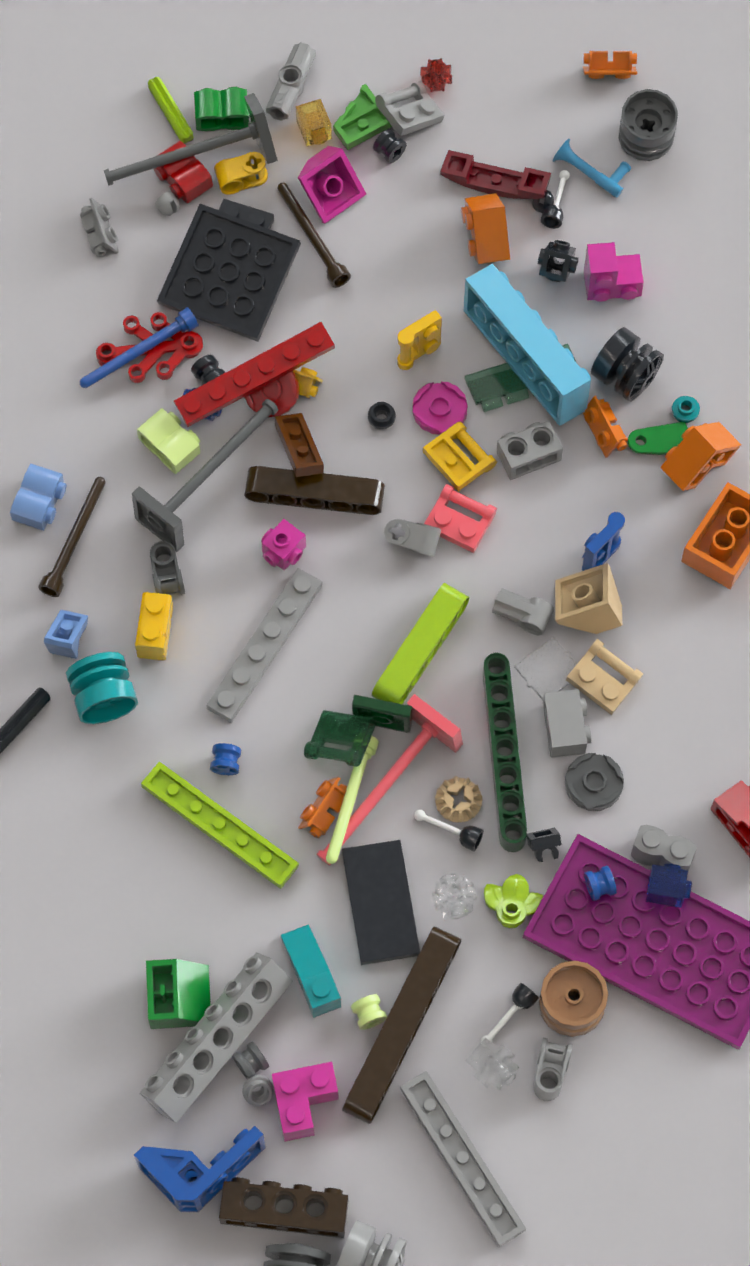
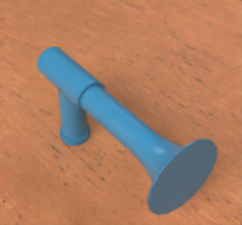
[553,139,631,198]

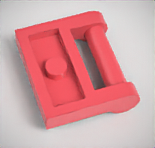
[424,484,497,553]

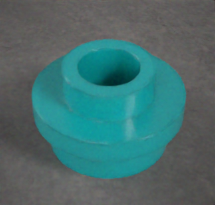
[672,396,700,423]

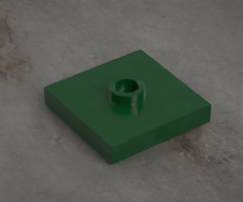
[352,694,412,733]

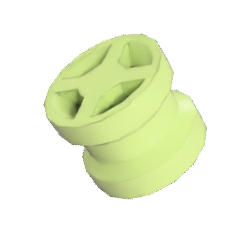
[351,994,387,1030]

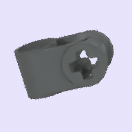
[150,541,185,595]

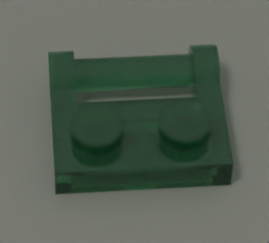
[304,710,377,767]

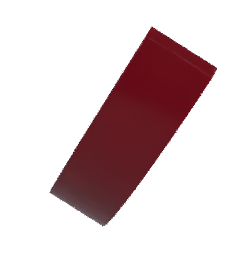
[440,150,551,199]

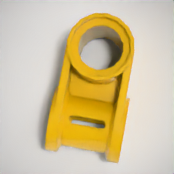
[214,152,268,195]

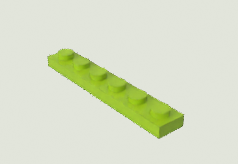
[141,761,299,889]

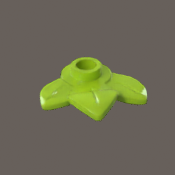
[484,874,543,928]

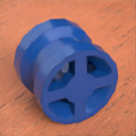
[210,743,242,776]
[584,865,617,901]

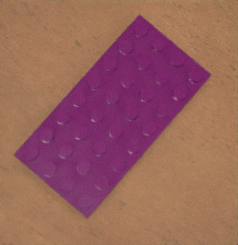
[522,834,750,1050]

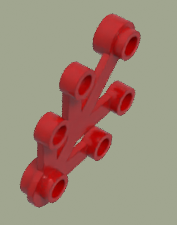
[96,312,203,383]

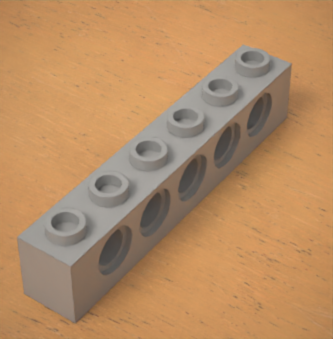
[140,952,293,1123]

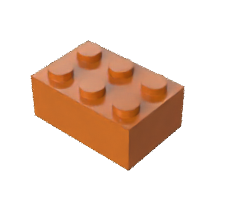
[681,482,750,590]

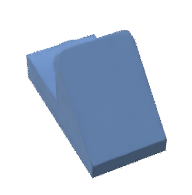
[44,610,88,659]

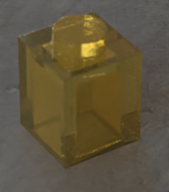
[295,99,332,146]

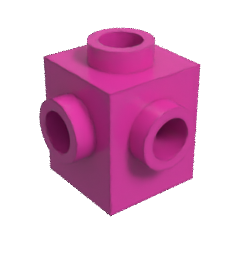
[261,519,306,571]

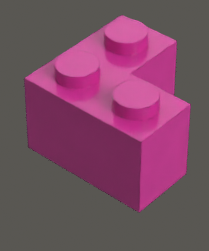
[584,242,644,302]
[272,1061,339,1142]

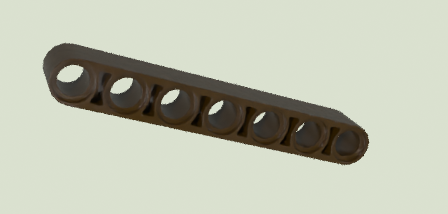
[342,926,462,1124]

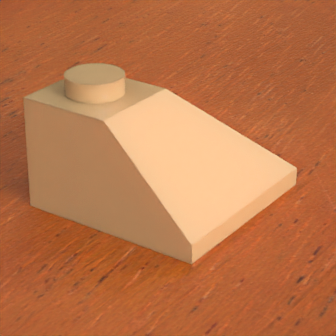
[555,563,623,634]

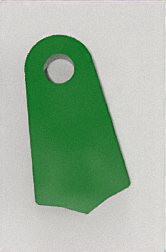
[628,422,688,455]

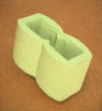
[137,408,200,474]

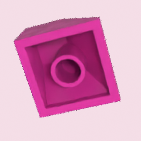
[298,146,366,224]

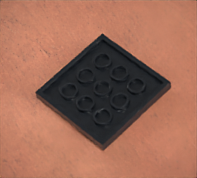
[157,203,301,342]

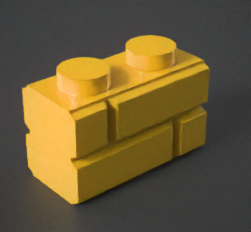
[135,592,173,661]

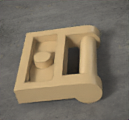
[566,639,644,715]

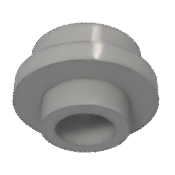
[242,1075,273,1106]

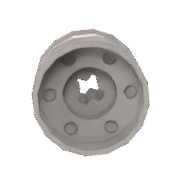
[337,1220,407,1266]

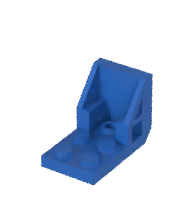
[134,1126,266,1212]

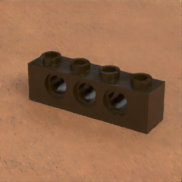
[219,1177,349,1238]

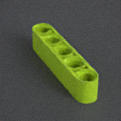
[371,583,470,704]

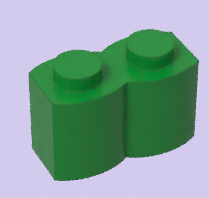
[194,87,249,131]

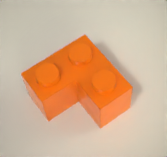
[461,194,510,264]
[660,422,741,491]

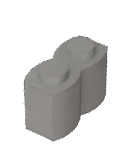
[631,825,697,877]

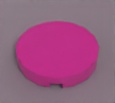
[412,381,468,435]

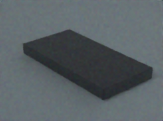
[342,840,420,965]

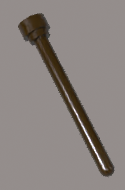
[277,182,351,288]
[38,477,106,597]

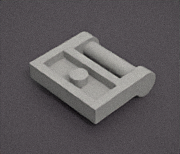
[375,81,445,136]

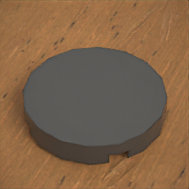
[565,753,624,811]

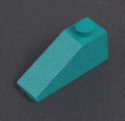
[281,924,341,1018]

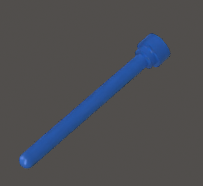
[80,307,199,388]

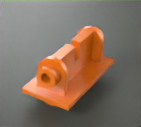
[583,51,637,79]
[583,396,628,458]
[298,777,347,838]

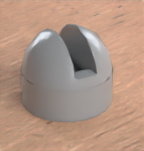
[155,191,179,216]

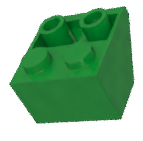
[146,959,211,1029]

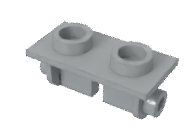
[80,198,119,257]

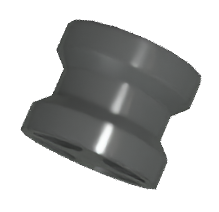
[232,1042,269,1080]

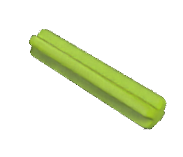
[148,77,194,144]

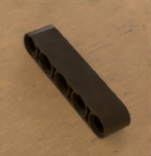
[244,466,385,515]

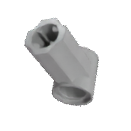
[492,588,554,635]

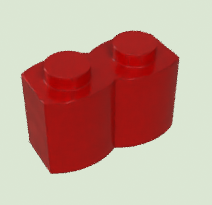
[154,141,213,204]

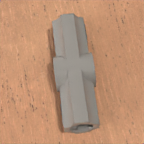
[266,42,316,121]

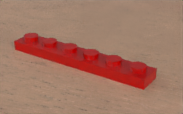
[174,322,335,427]

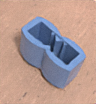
[10,464,67,531]

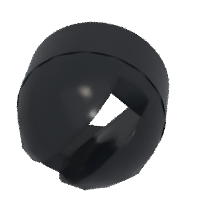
[532,190,554,213]

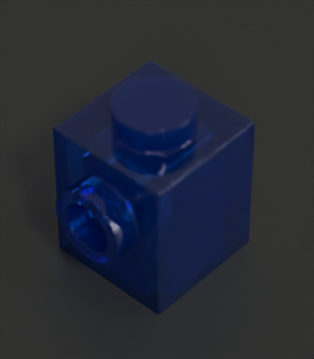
[645,864,692,908]

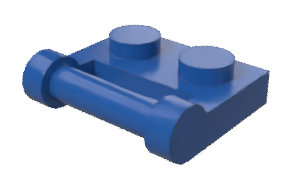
[582,512,625,571]

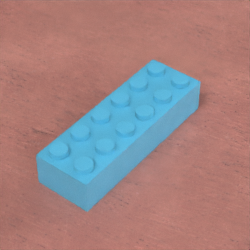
[463,264,591,426]

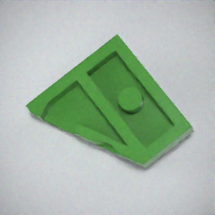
[333,84,392,150]

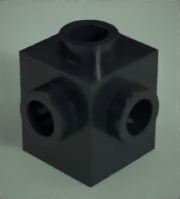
[537,240,579,282]

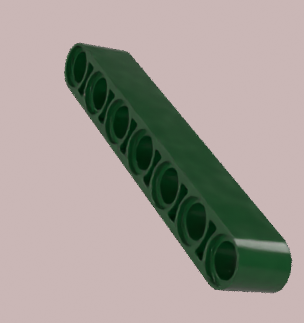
[483,652,527,852]

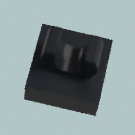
[526,827,562,862]

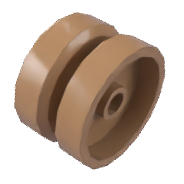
[539,960,608,1037]

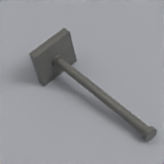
[103,93,278,186]
[132,399,278,552]

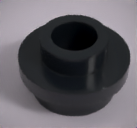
[368,402,396,429]

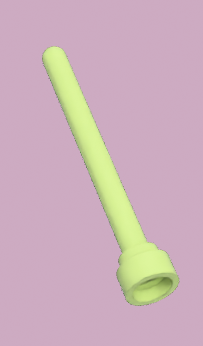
[326,734,379,864]

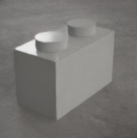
[543,689,591,757]

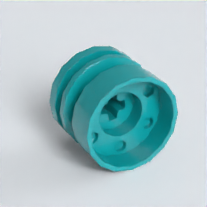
[66,652,138,724]

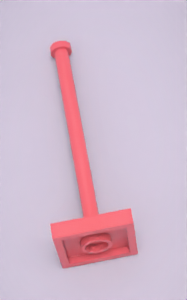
[316,694,463,866]

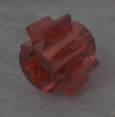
[420,58,452,92]

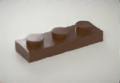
[275,413,324,477]

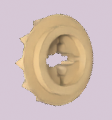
[435,776,482,823]

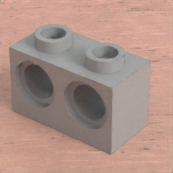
[497,420,563,481]

